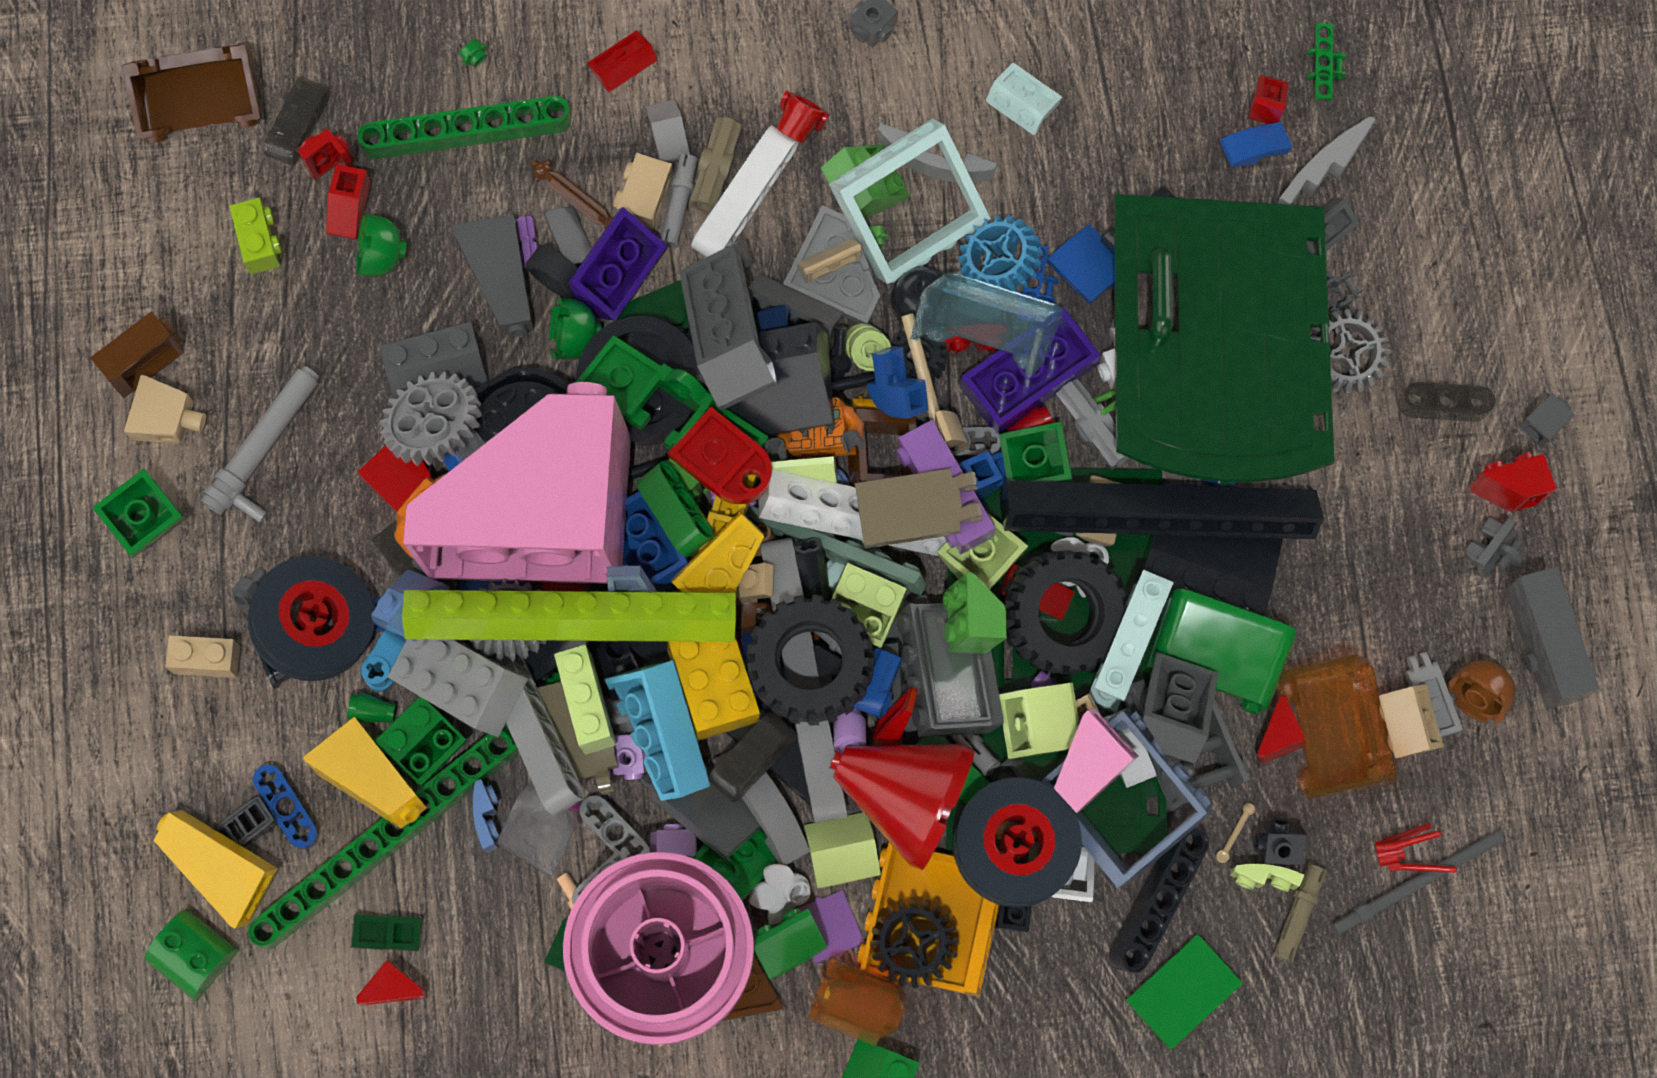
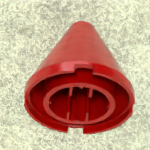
[829,744,975,871]

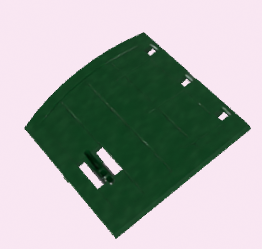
[1114,194,1335,482]

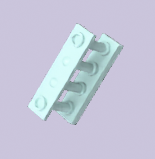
[1088,570,1173,713]

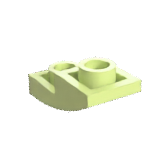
[1230,864,1304,892]

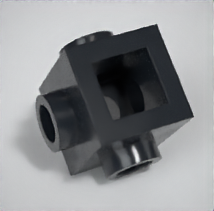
[1254,818,1307,867]

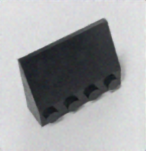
[696,322,835,436]
[1135,535,1283,616]

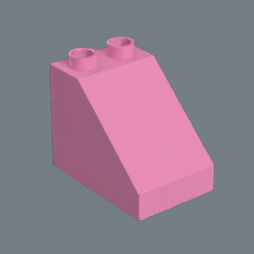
[403,382,631,584]

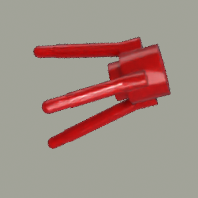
[1375,823,1457,873]

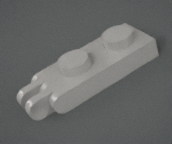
[1405,651,1463,738]

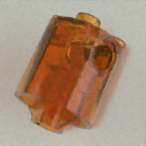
[808,958,905,1046]

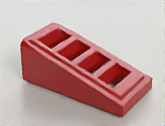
[871,687,918,746]

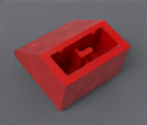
[1469,452,1557,513]

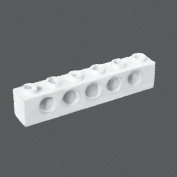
[758,469,947,556]

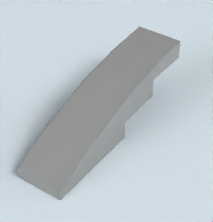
[1277,116,1376,205]

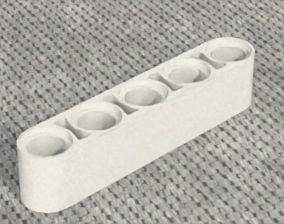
[691,125,799,257]

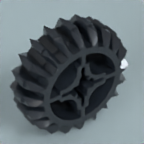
[870,898,960,989]

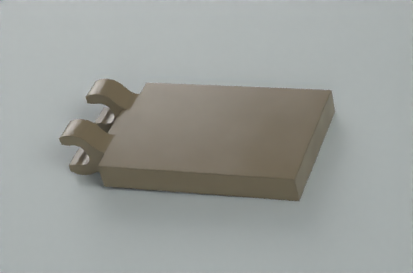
[855,468,982,549]
[537,682,619,801]

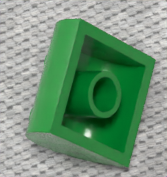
[92,468,184,558]
[144,909,239,1002]

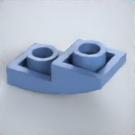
[473,779,500,853]

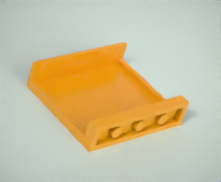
[857,842,1000,997]

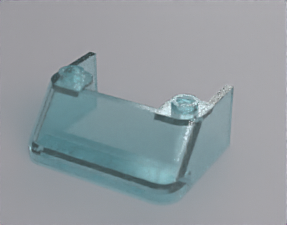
[910,273,1063,377]

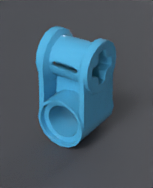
[361,630,407,692]

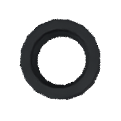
[525,245,578,299]

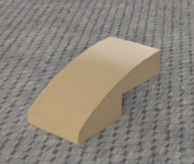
[935,410,970,453]

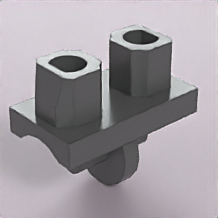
[1465,517,1523,579]

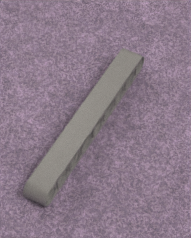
[760,537,847,823]

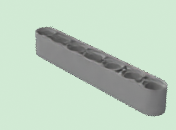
[471,642,584,817]

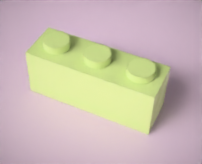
[554,645,616,755]

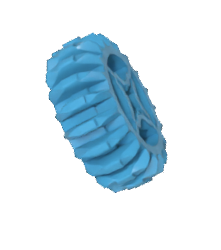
[958,215,1043,298]

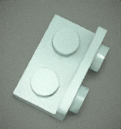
[986,63,1062,135]

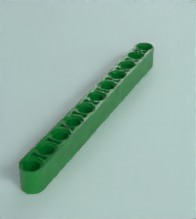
[248,723,519,949]

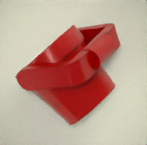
[777,90,830,143]

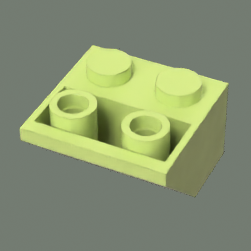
[832,563,908,648]
[999,683,1080,759]

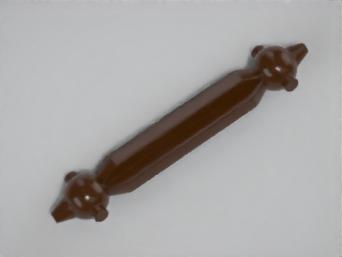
[530,159,614,229]

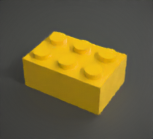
[667,638,760,740]

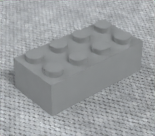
[388,639,528,737]

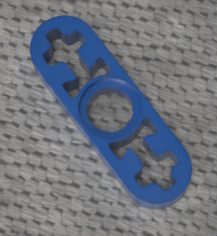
[253,765,319,850]

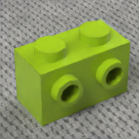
[229,198,282,275]

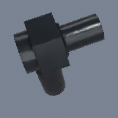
[829,326,851,379]

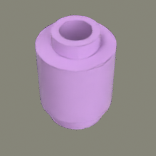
[833,709,866,752]

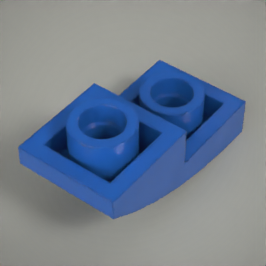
[1220,122,1293,167]

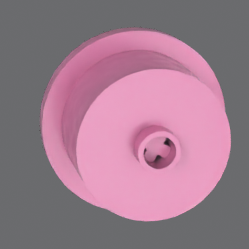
[563,852,754,1045]

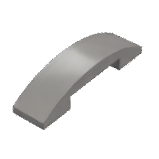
[877,123,997,183]
[713,745,810,865]

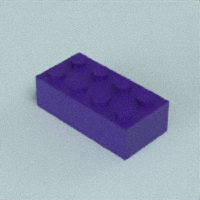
[960,306,1101,434]

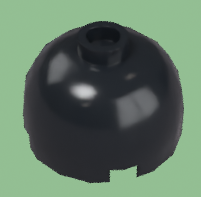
[891,266,953,330]

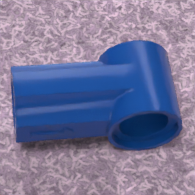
[853,648,903,719]

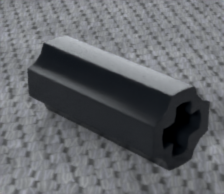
[794,537,831,601]

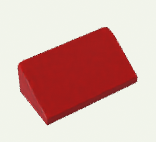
[587,30,657,92]

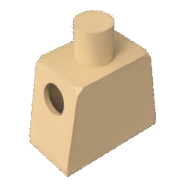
[124,375,206,443]

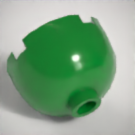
[356,214,406,277]
[549,297,601,360]

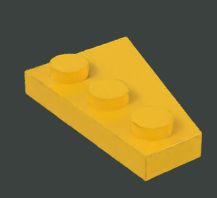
[671,511,764,593]

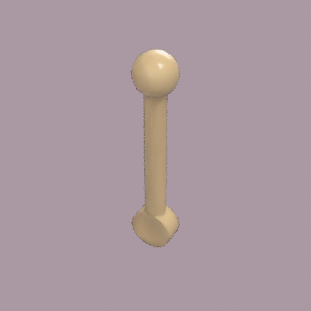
[1216,803,1255,864]

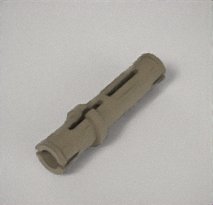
[1273,864,1328,963]

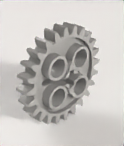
[380,371,482,466]

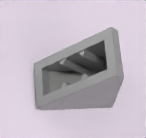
[645,99,690,162]

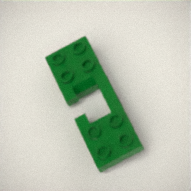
[575,335,769,450]

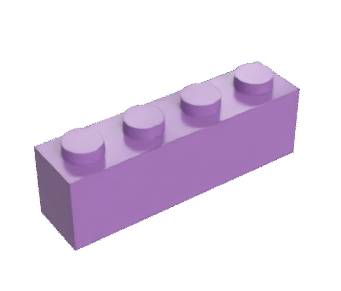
[896,420,996,555]

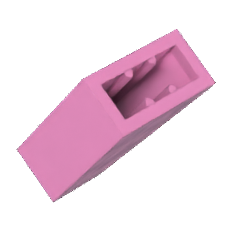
[1054,708,1139,813]

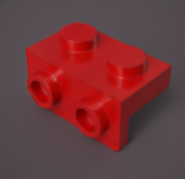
[297,128,355,181]

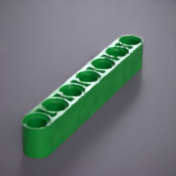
[357,96,571,159]

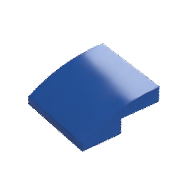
[1046,224,1115,305]

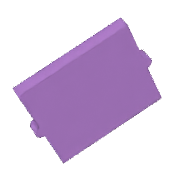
[799,890,865,964]

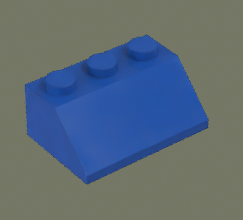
[622,492,689,592]

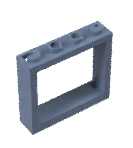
[1040,710,1214,888]

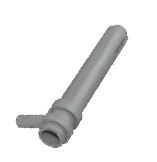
[200,366,319,523]

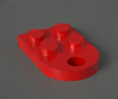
[668,407,772,504]

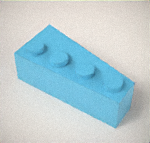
[605,660,710,801]

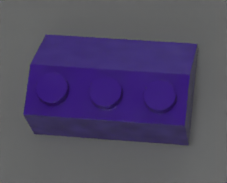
[568,207,667,321]

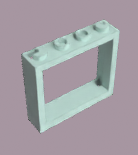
[829,118,990,284]

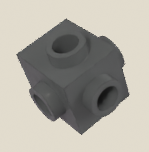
[850,0,898,48]

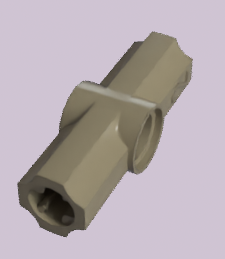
[690,117,742,212]

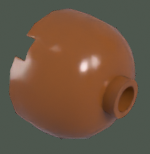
[1448,659,1516,724]

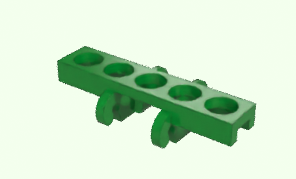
[1307,23,1347,102]

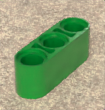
[637,461,714,557]

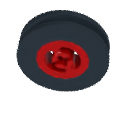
[247,556,375,681]
[953,778,1082,907]

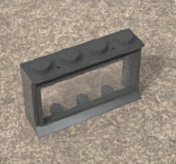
[897,603,1004,737]

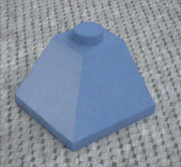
[371,569,449,642]

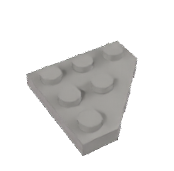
[783,205,880,324]

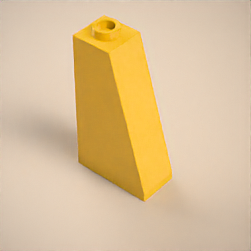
[302,717,427,829]
[154,810,278,929]

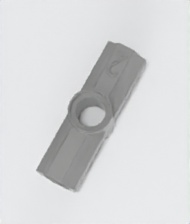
[1056,379,1129,470]

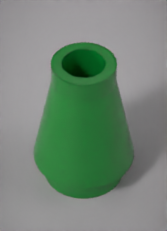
[346,692,395,723]

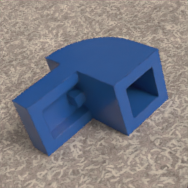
[867,346,928,419]
[959,451,1007,500]

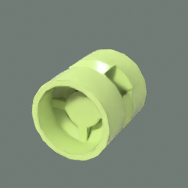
[845,323,891,371]

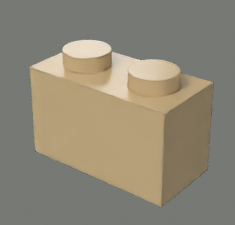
[614,153,673,230]
[165,635,241,678]
[1379,684,1444,758]

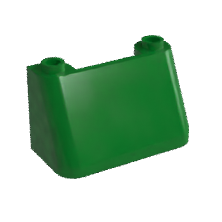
[1143,589,1297,715]

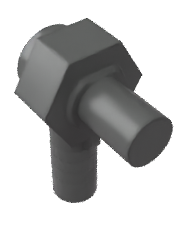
[231,568,266,607]

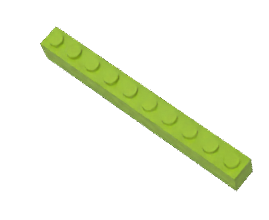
[402,590,736,642]

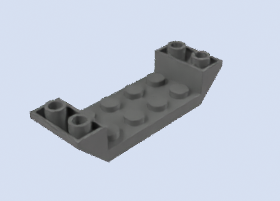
[679,239,777,410]

